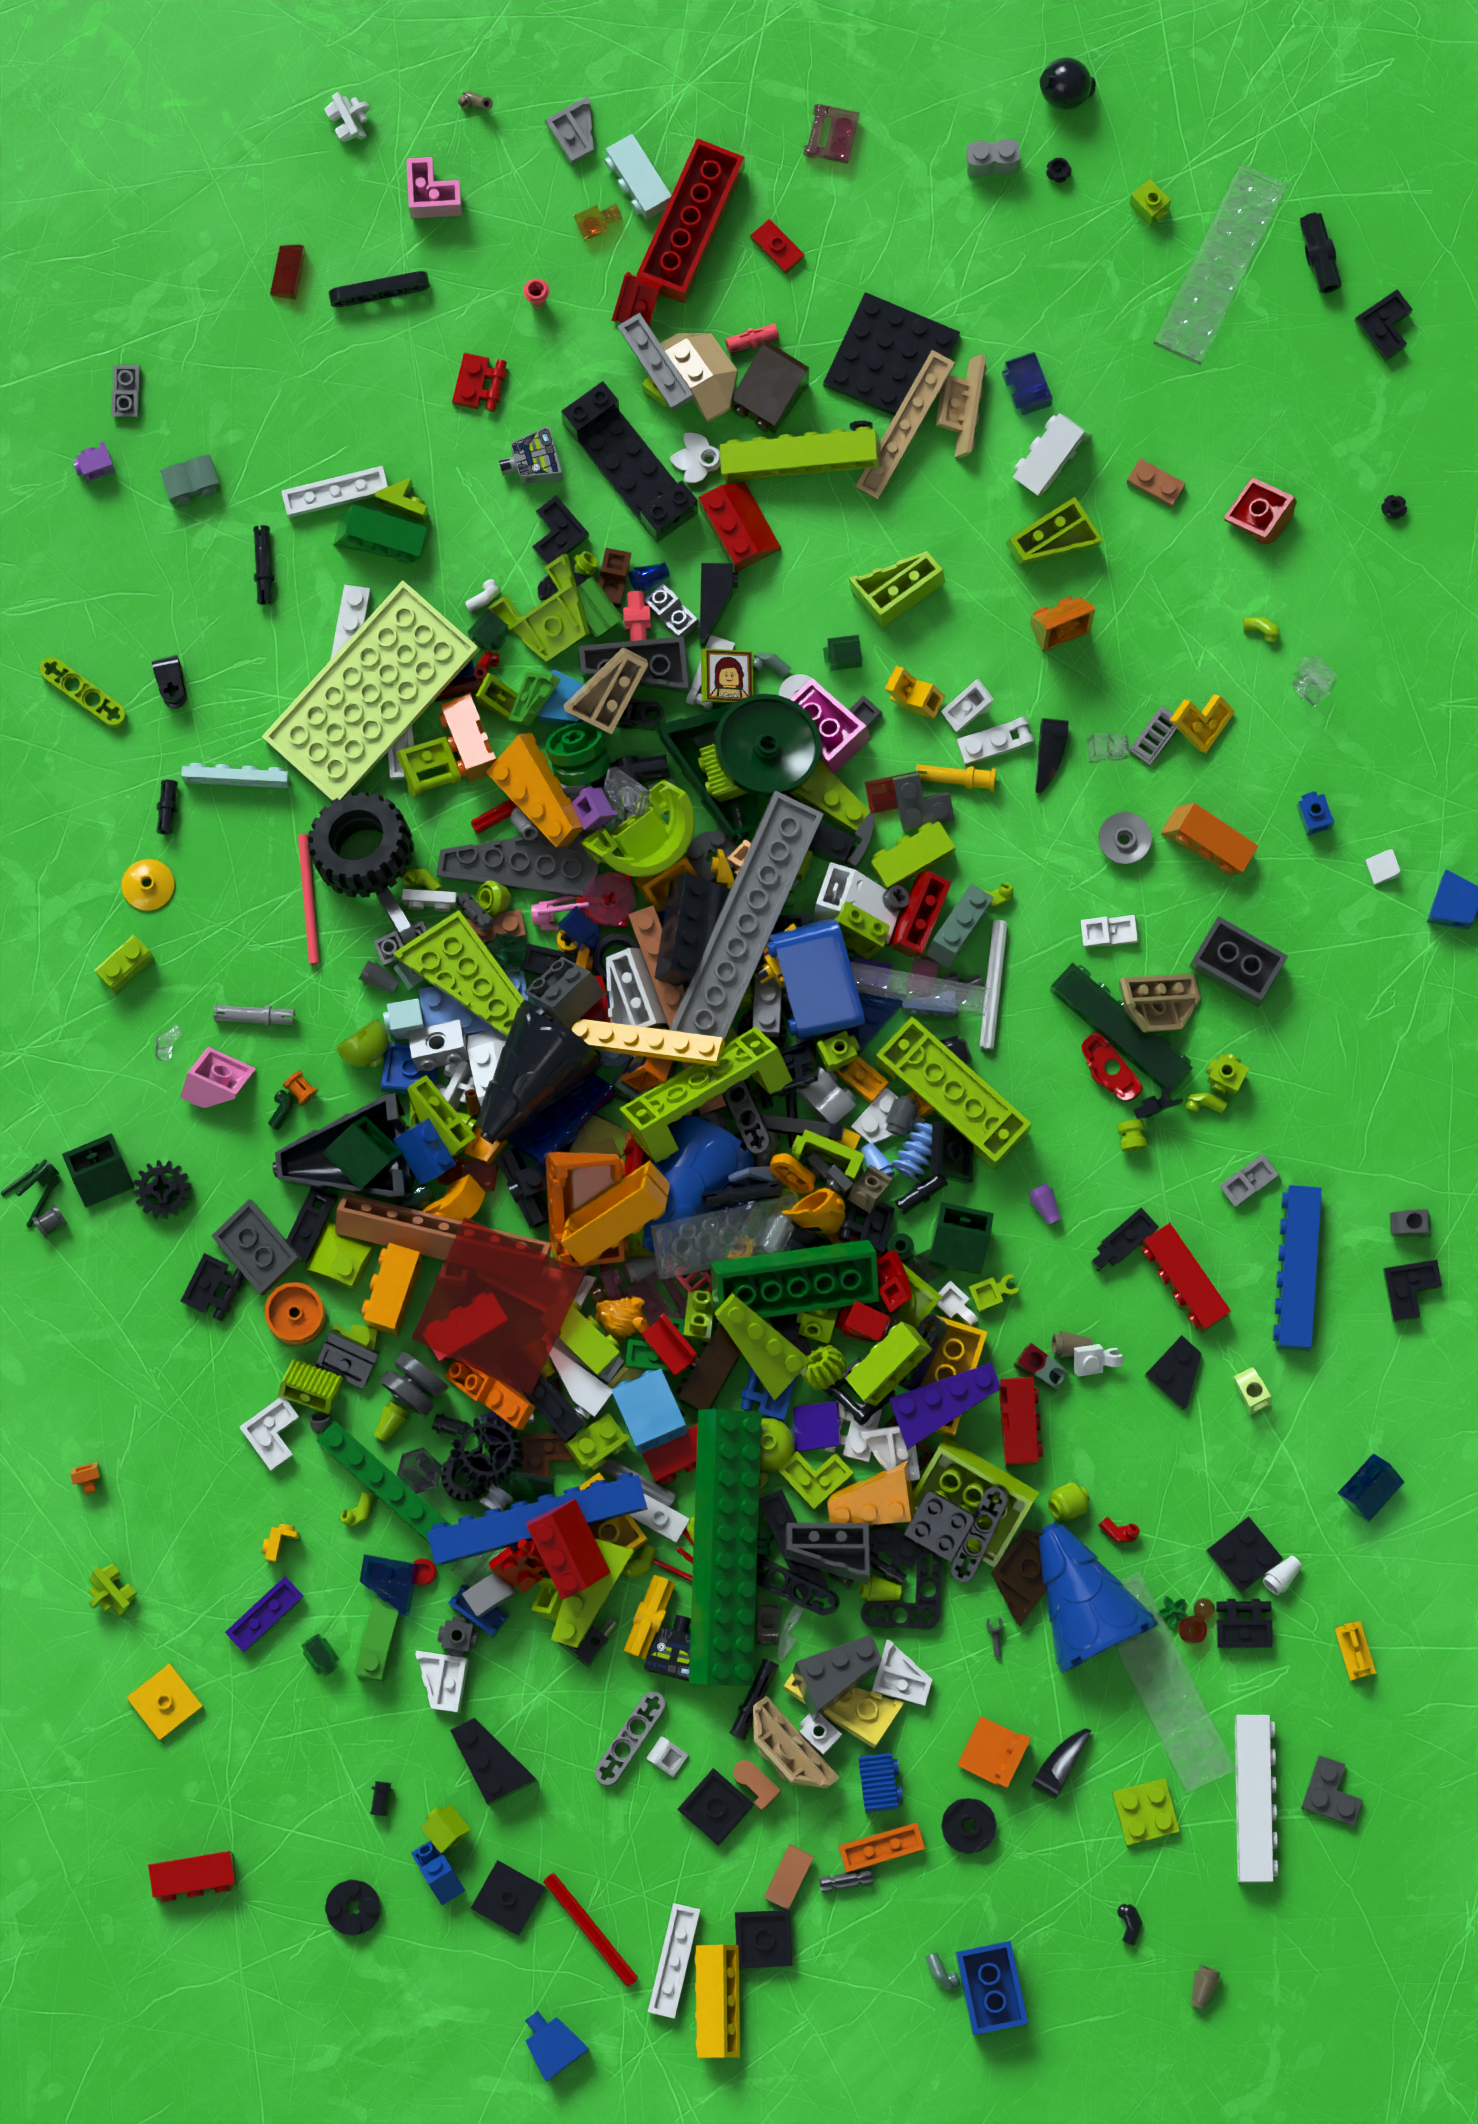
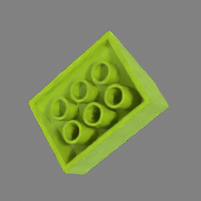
[913,1437,1040,1568]

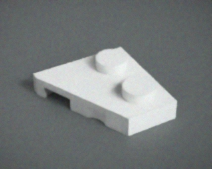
[872,1640,932,1707]

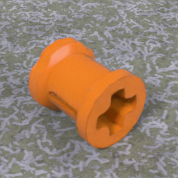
[283,1070,318,1106]

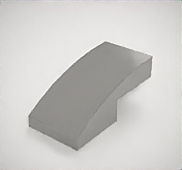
[1219,1154,1280,1207]

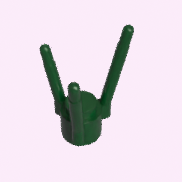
[0,1159,60,1228]

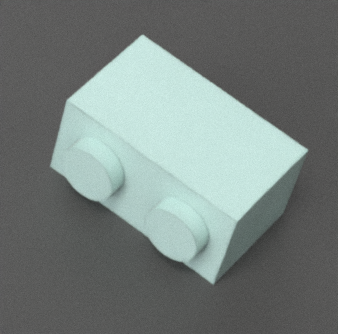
[383,999,425,1041]

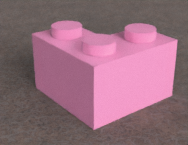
[406,157,462,219]

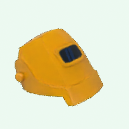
[781,1188,845,1235]

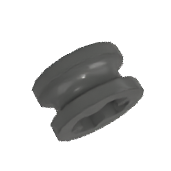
[882,885,909,912]

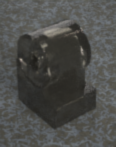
[756,1604,782,1646]

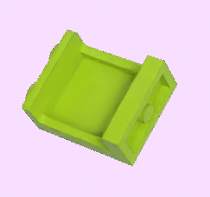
[791,1129,865,1185]

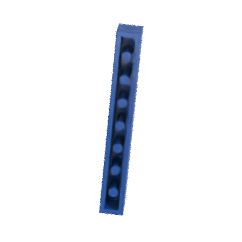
[427,1472,648,1567]

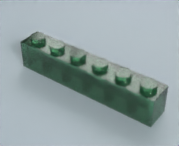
[1050,962,1193,1095]

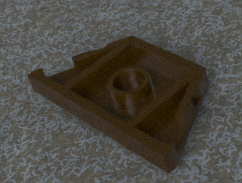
[991,1529,1082,1627]

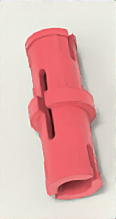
[725,323,779,354]

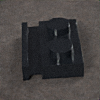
[315,1330,380,1389]

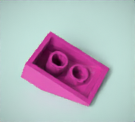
[790,678,871,774]

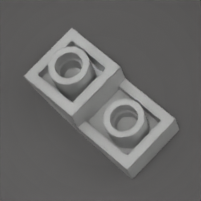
[111,365,140,417]
[645,583,700,638]
[373,921,428,966]

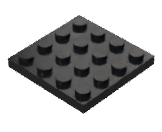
[823,292,960,416]

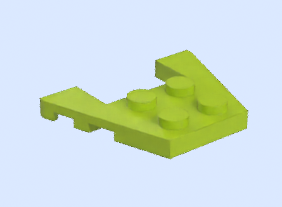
[486,554,590,662]

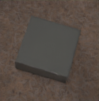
[849,695,883,729]

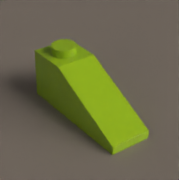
[407,1075,476,1158]

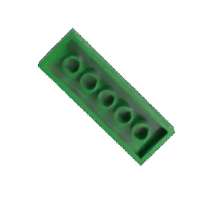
[710,1240,879,1324]

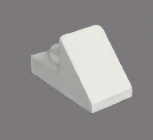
[941,679,994,732]

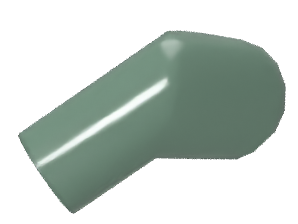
[753,652,791,678]
[925,1953,960,1990]

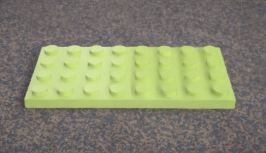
[262,580,480,801]

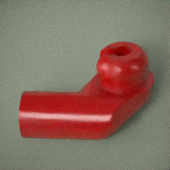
[474,651,500,679]
[1098,1516,1140,1543]

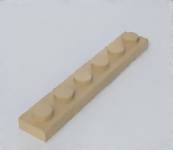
[855,350,955,500]

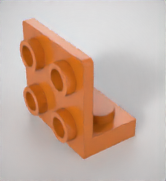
[958,1717,1031,1790]

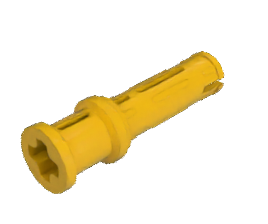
[916,764,996,792]

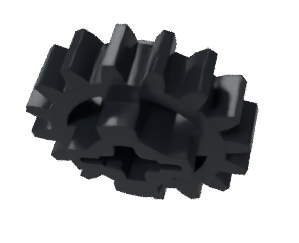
[133,1160,192,1219]

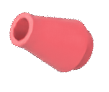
[523,279,549,309]

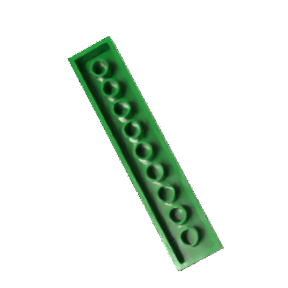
[689,1409,762,1686]

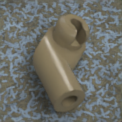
[458,91,493,110]

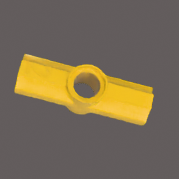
[623,1575,676,1660]

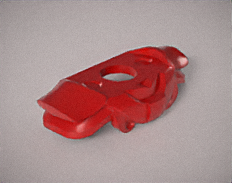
[1081,1032,1143,1102]

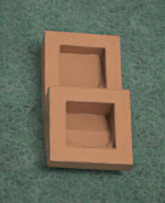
[764,1844,814,1910]

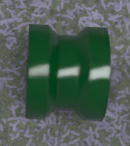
[757,1532,774,1557]

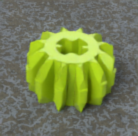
[800,1345,847,1391]

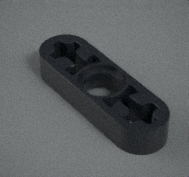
[898,1315,947,1391]

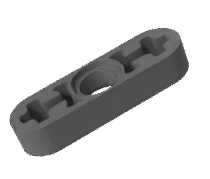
[375,886,417,945]

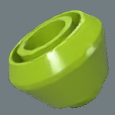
[477,880,511,917]

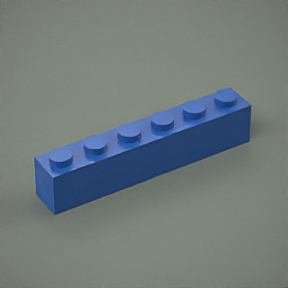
[1273,1185,1322,1351]

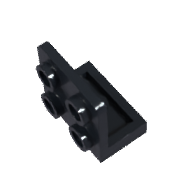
[904,1490,975,1562]

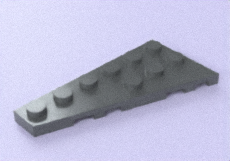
[437,827,605,898]

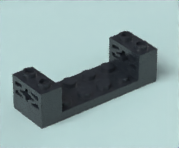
[561,381,698,543]

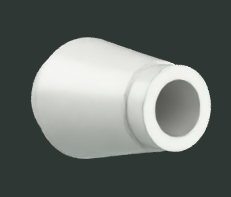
[1263,1556,1303,1595]

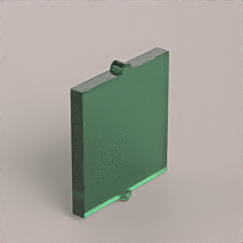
[510,1470,556,1504]

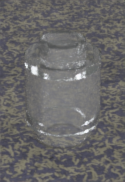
[758,1213,795,1253]

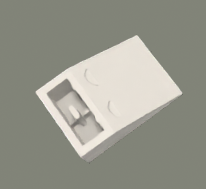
[812,862,900,944]

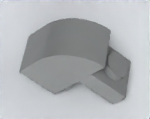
[462,1573,517,1617]

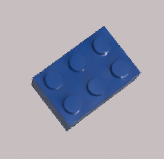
[955,1941,1028,2036]

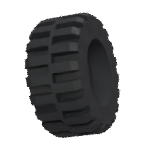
[308,792,414,898]

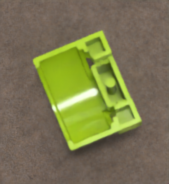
[579,779,695,877]

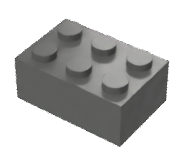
[1189,916,1288,1007]

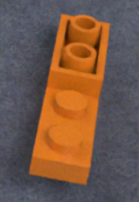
[445,1353,535,1431]

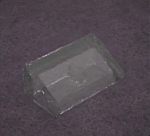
[451,1548,506,1587]

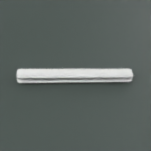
[979,920,1007,1050]

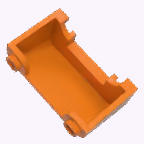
[546,1152,628,1269]

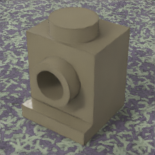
[848,1164,893,1213]

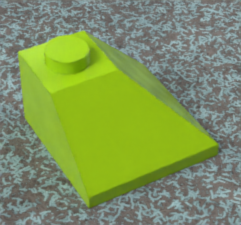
[305,1221,375,1291]

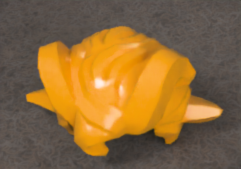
[595,1296,649,1343]

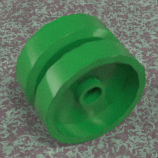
[546,722,610,786]

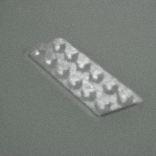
[651,1194,797,1279]

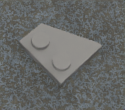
[545,96,594,165]

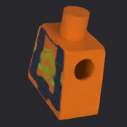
[619,1027,673,1092]

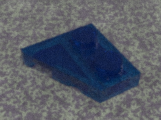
[360,1554,418,1616]

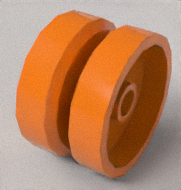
[264,1282,327,1346]

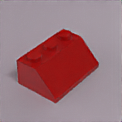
[698,481,781,572]
[526,1498,611,1600]

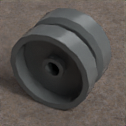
[379,1351,449,1418]

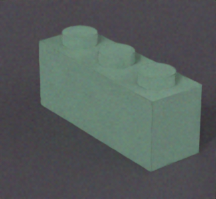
[926,884,994,969]

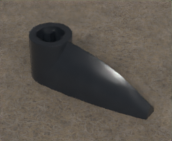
[1035,718,1069,793]
[1031,1728,1092,1800]

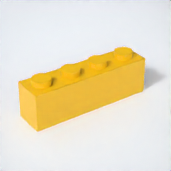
[694,1944,740,2058]

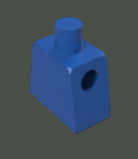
[1427,870,1478,929]
[525,2011,589,2081]

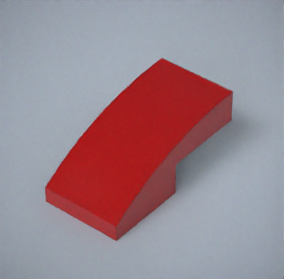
[877,1250,912,1312]

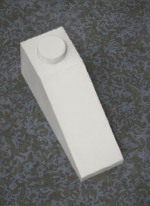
[546,1343,613,1420]

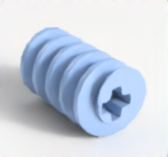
[892,1122,932,1182]

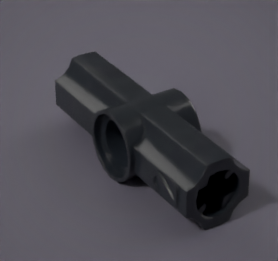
[1299,212,1342,293]
[591,754,670,788]
[496,1146,549,1229]

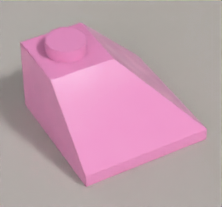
[180,1047,256,1108]

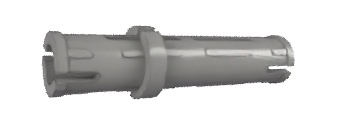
[213,1004,295,1026]

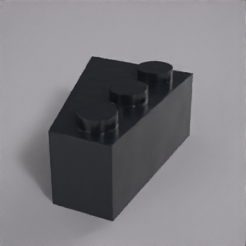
[450,1718,538,1806]

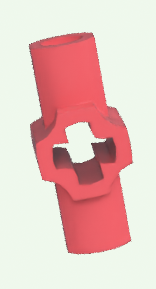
[623,591,651,641]

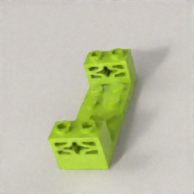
[875,1017,1032,1170]
[619,1027,793,1163]

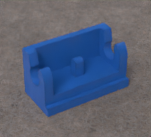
[448,1584,510,1638]

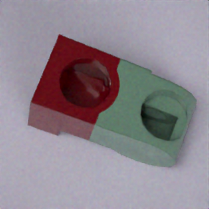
[1014,1343,1069,1391]

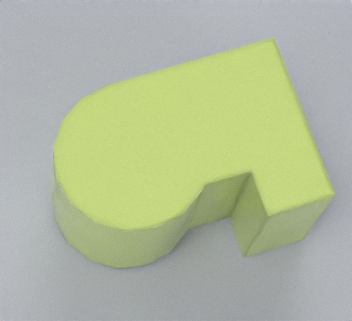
[1233,1367,1271,1415]

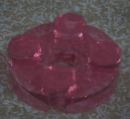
[583,872,636,927]

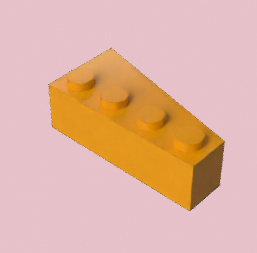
[486,733,583,847]

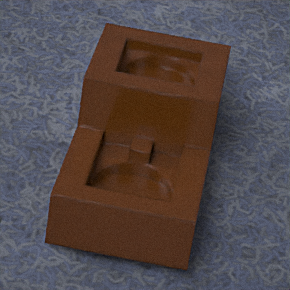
[598,548,631,608]

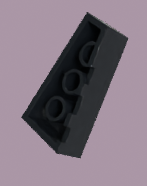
[654,872,731,987]

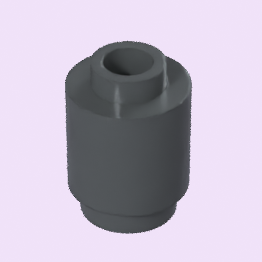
[885,1095,919,1137]

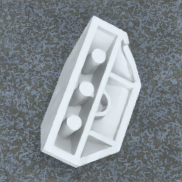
[467,1028,508,1106]

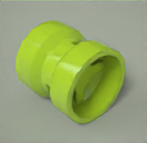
[1117,1119,1147,1152]

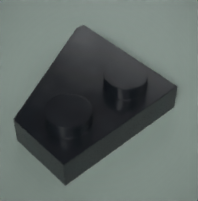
[1145,1335,1202,1410]

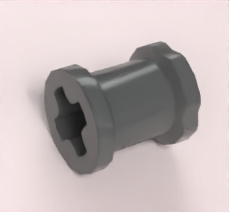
[32,1204,68,1239]

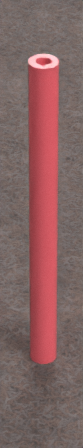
[298,834,320,965]

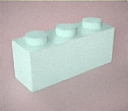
[604,134,671,220]

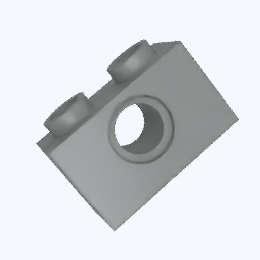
[408,1020,469,1071]

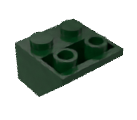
[323,1116,403,1190]
[62,1133,135,1208]
[928,1202,994,1275]

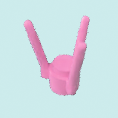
[531,896,590,934]

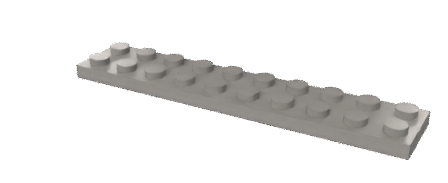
[669,791,823,1039]

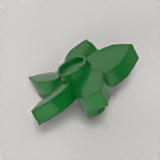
[1156,1596,1189,1628]

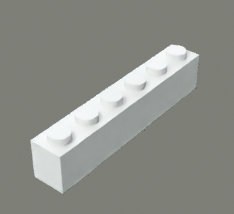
[1234,1715,1278,1883]

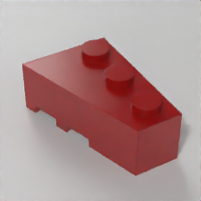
[999,1377,1043,1467]

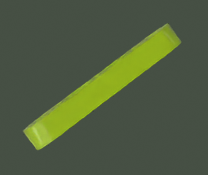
[39,657,127,728]

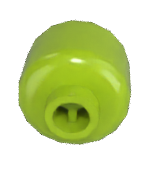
[1048,1482,1090,1522]

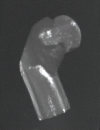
[155,1024,184,1061]

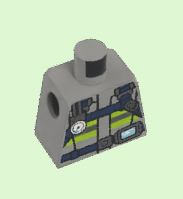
[499,426,563,484]

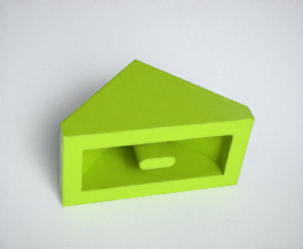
[476,673,518,720]

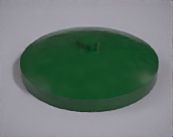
[714,694,821,797]

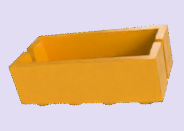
[561,1161,670,1266]

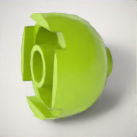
[335,1019,389,1068]
[760,1418,795,1473]

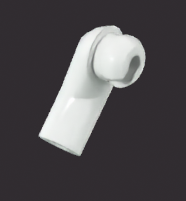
[465,579,500,613]

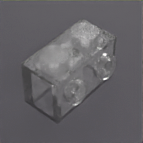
[1292,653,1338,707]

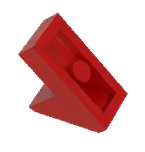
[834,1301,892,1343]

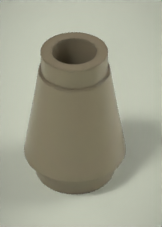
[1052,1331,1093,1358]
[1190,1965,1221,2009]

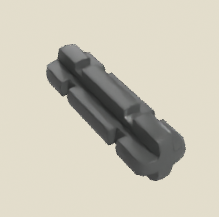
[457,892,494,931]
[819,1869,874,1893]

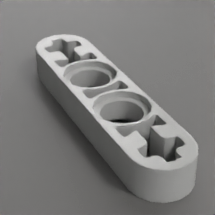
[595,1692,665,1786]

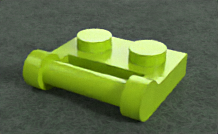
[396,736,461,797]

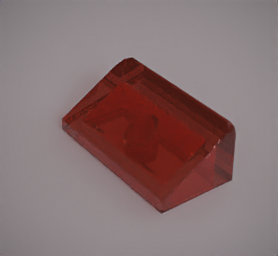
[270,245,305,300]
[434,674,483,702]
[864,772,916,813]

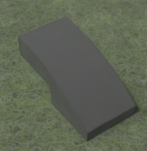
[847,813,874,870]

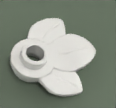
[670,433,721,483]

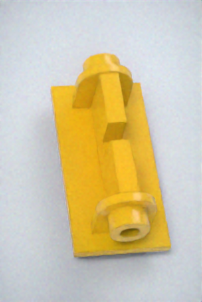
[1334,1621,1376,1681]

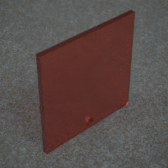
[411,1217,585,1394]

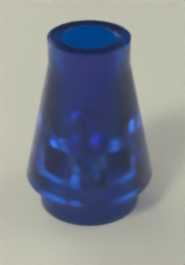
[629,562,670,592]

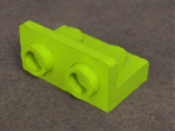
[834,901,890,959]
[564,1412,631,1471]

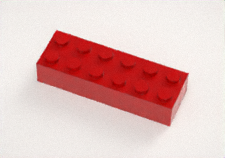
[636,138,745,304]

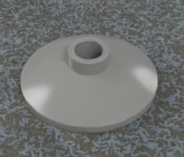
[1098,812,1152,864]

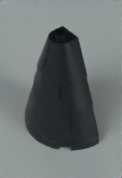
[475,999,605,1145]
[273,1093,415,1199]

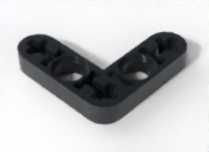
[860,1550,942,1630]

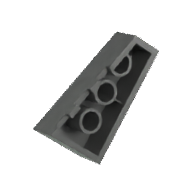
[579,636,689,693]

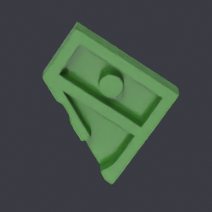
[508,672,561,726]

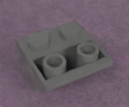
[524,957,605,1028]

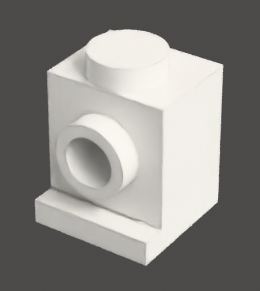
[799,1713,842,1756]

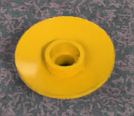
[122,859,175,911]

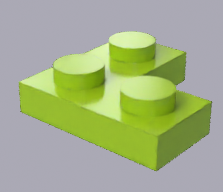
[777,1452,854,1510]

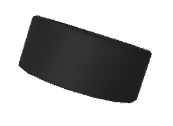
[593,934,640,983]

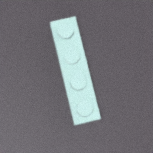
[181,763,290,788]

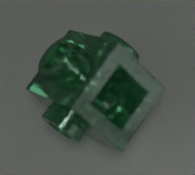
[487,933,528,975]

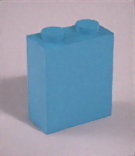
[611,1369,689,1455]

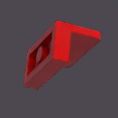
[641,1313,697,1378]

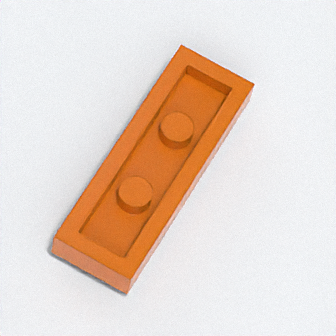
[838,1823,925,1873]

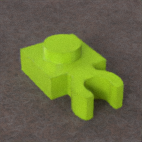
[968,1274,1019,1313]
[332,1325,379,1349]

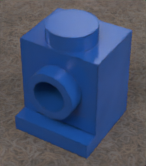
[1297,792,1334,836]

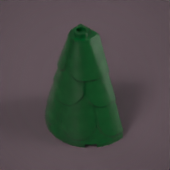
[655,700,758,842]

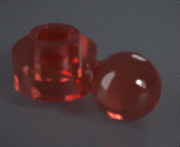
[1178,1598,1215,1644]

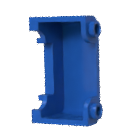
[767,918,865,1040]

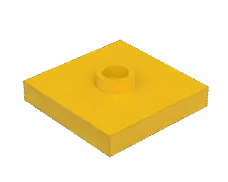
[126,1663,203,1741]

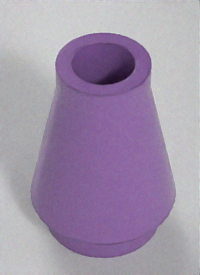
[1028,1183,1062,1225]

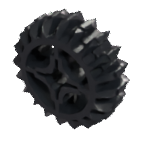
[450,1416,524,1490]

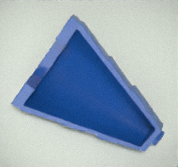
[642,1115,755,1256]
[1038,1522,1159,1674]

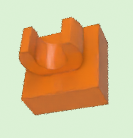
[70,1462,100,1494]

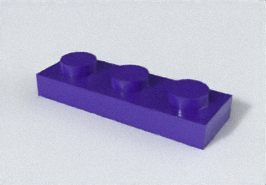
[225,1576,304,1653]

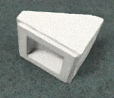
[1365,849,1401,885]
[647,1737,689,1777]

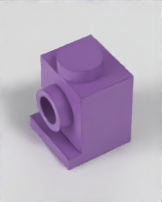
[73,441,115,483]
[571,786,618,830]

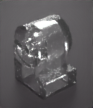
[1087,733,1130,763]

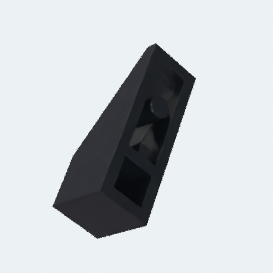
[700,563,738,646]

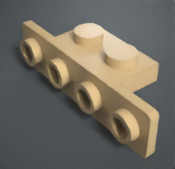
[935,354,987,458]

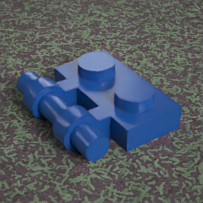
[740,1366,797,1421]

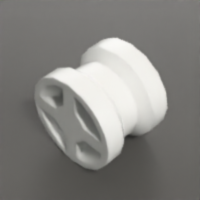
[479,1484,514,1512]

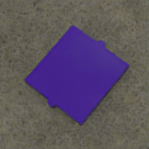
[792,1401,842,1452]

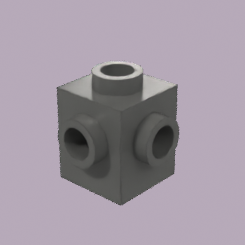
[438,1617,478,1657]

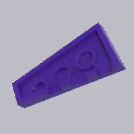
[889,1362,1001,1450]

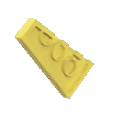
[783,1674,905,1749]

